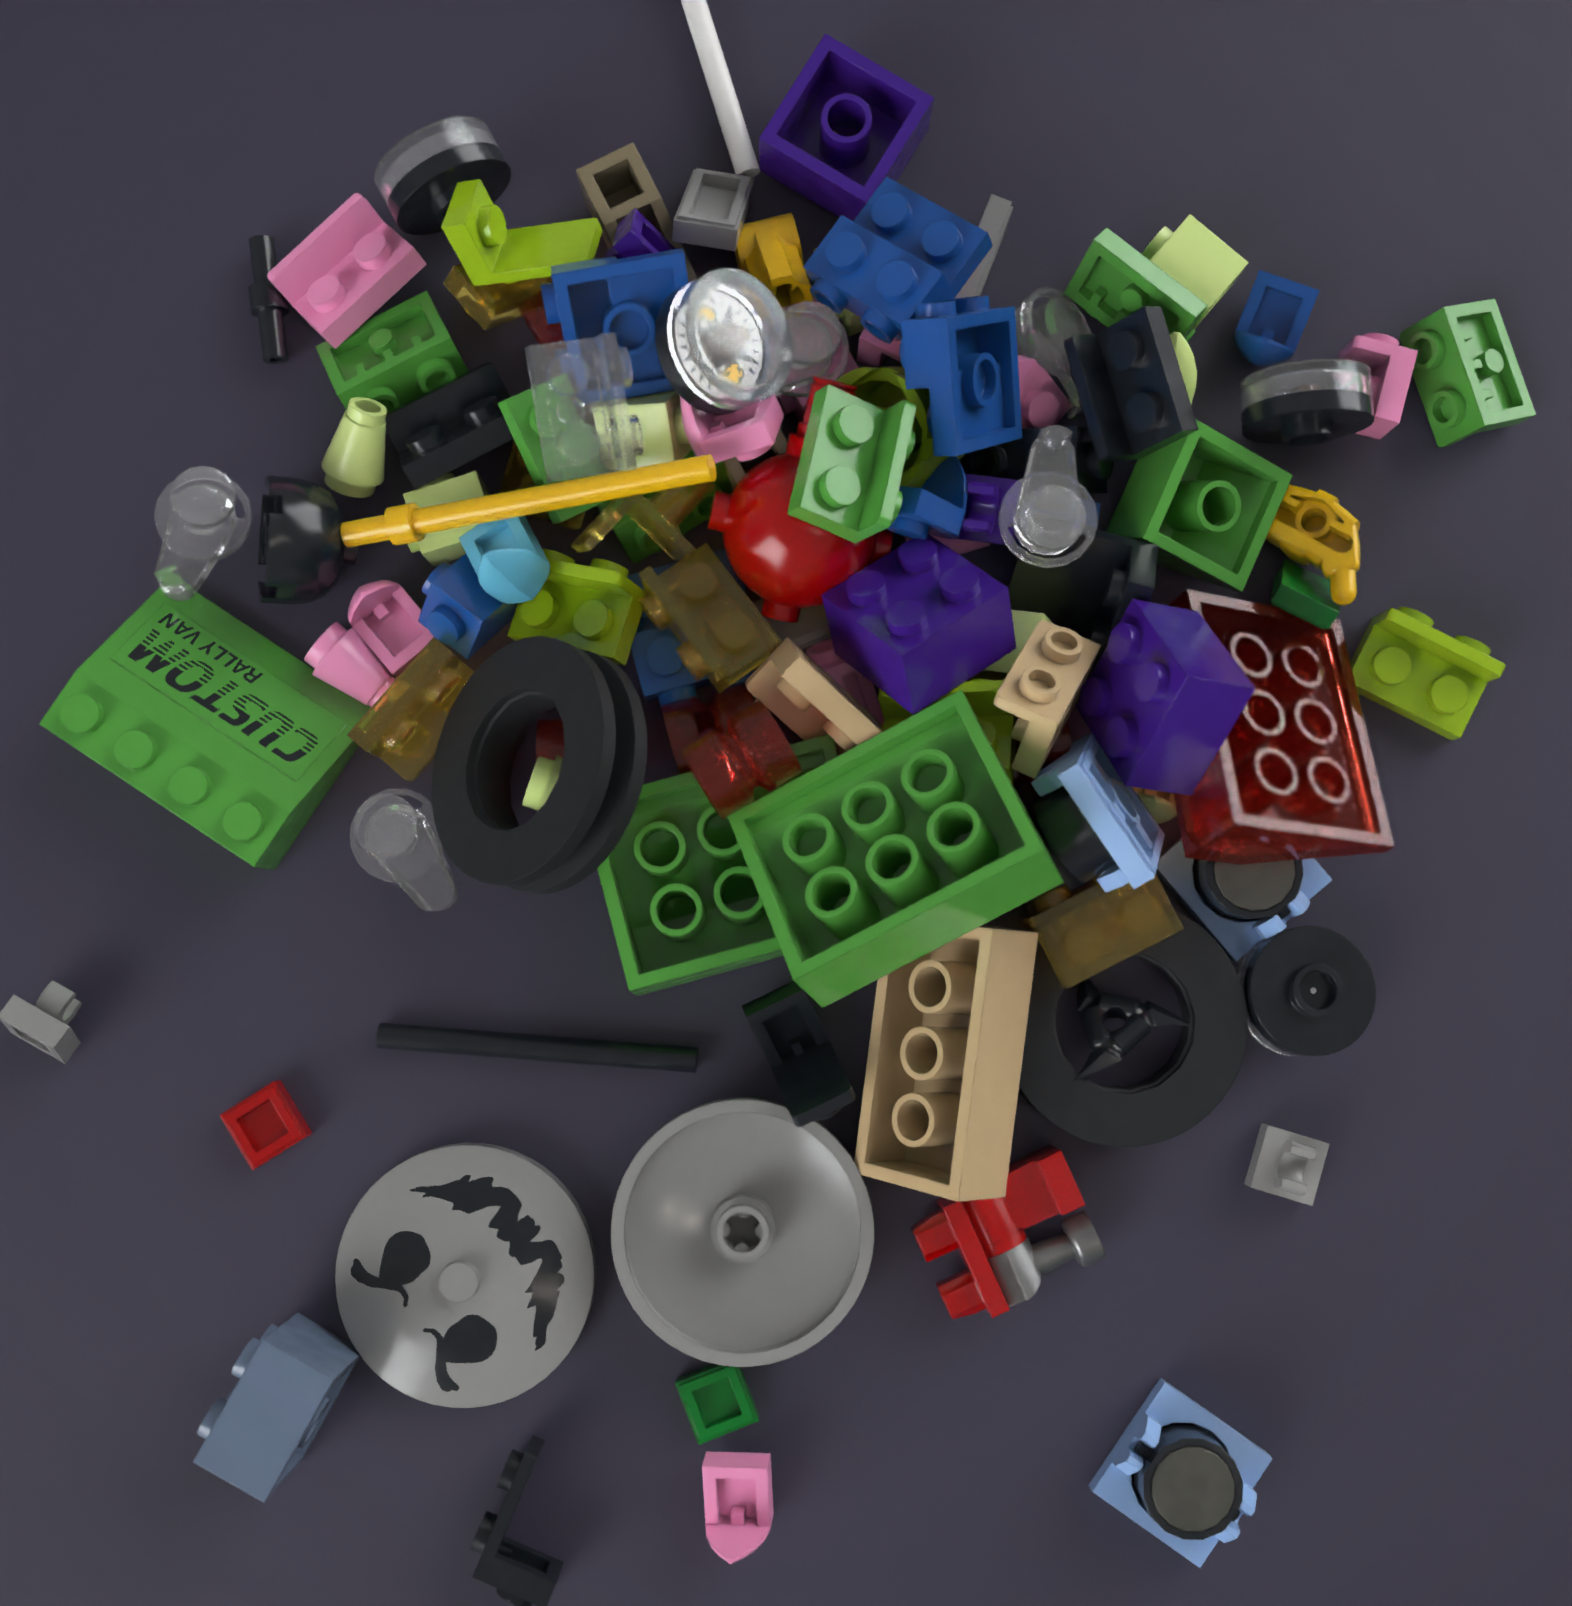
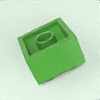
[1106,419,1293,592]

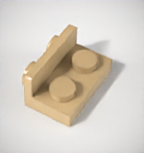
[994,620,1101,779]
[745,637,885,756]

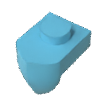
[459,516,550,604]

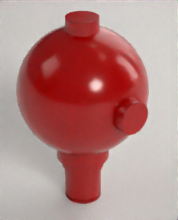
[707,376,893,623]

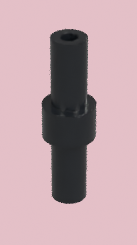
[248,235,289,364]

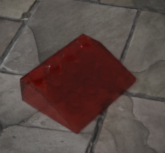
[1168,589,1395,865]

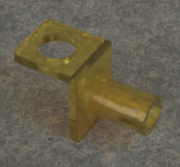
[571,481,716,561]

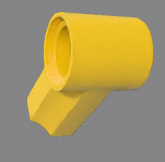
[734,212,813,326]

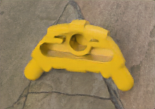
[1265,484,1361,606]

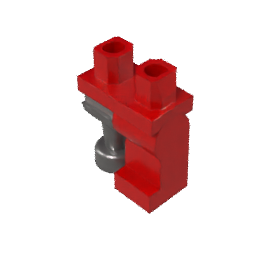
[910,1144,1106,1319]

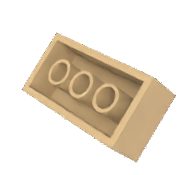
[854,924,1038,1202]

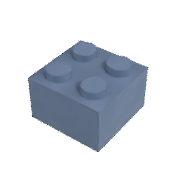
[193,1312,361,1503]

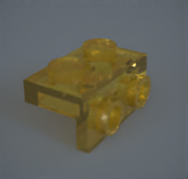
[1022,874,1184,988]

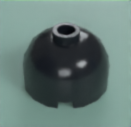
[258,475,357,605]

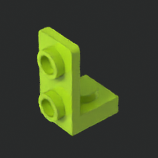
[441,179,603,286]

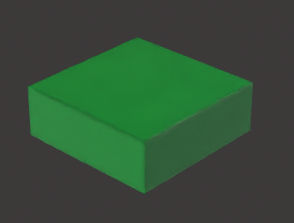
[1271,559,1340,630]
[675,1364,759,1445]

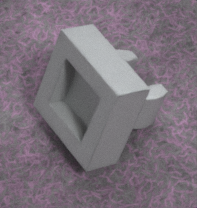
[0,980,82,1064]
[1244,1123,1330,1206]

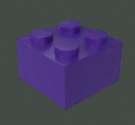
[759,33,934,221]
[822,534,1016,715]
[1075,599,1256,796]

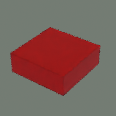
[219,1079,313,1170]

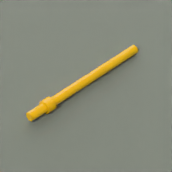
[340,454,716,548]

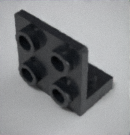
[1008,513,1158,675]

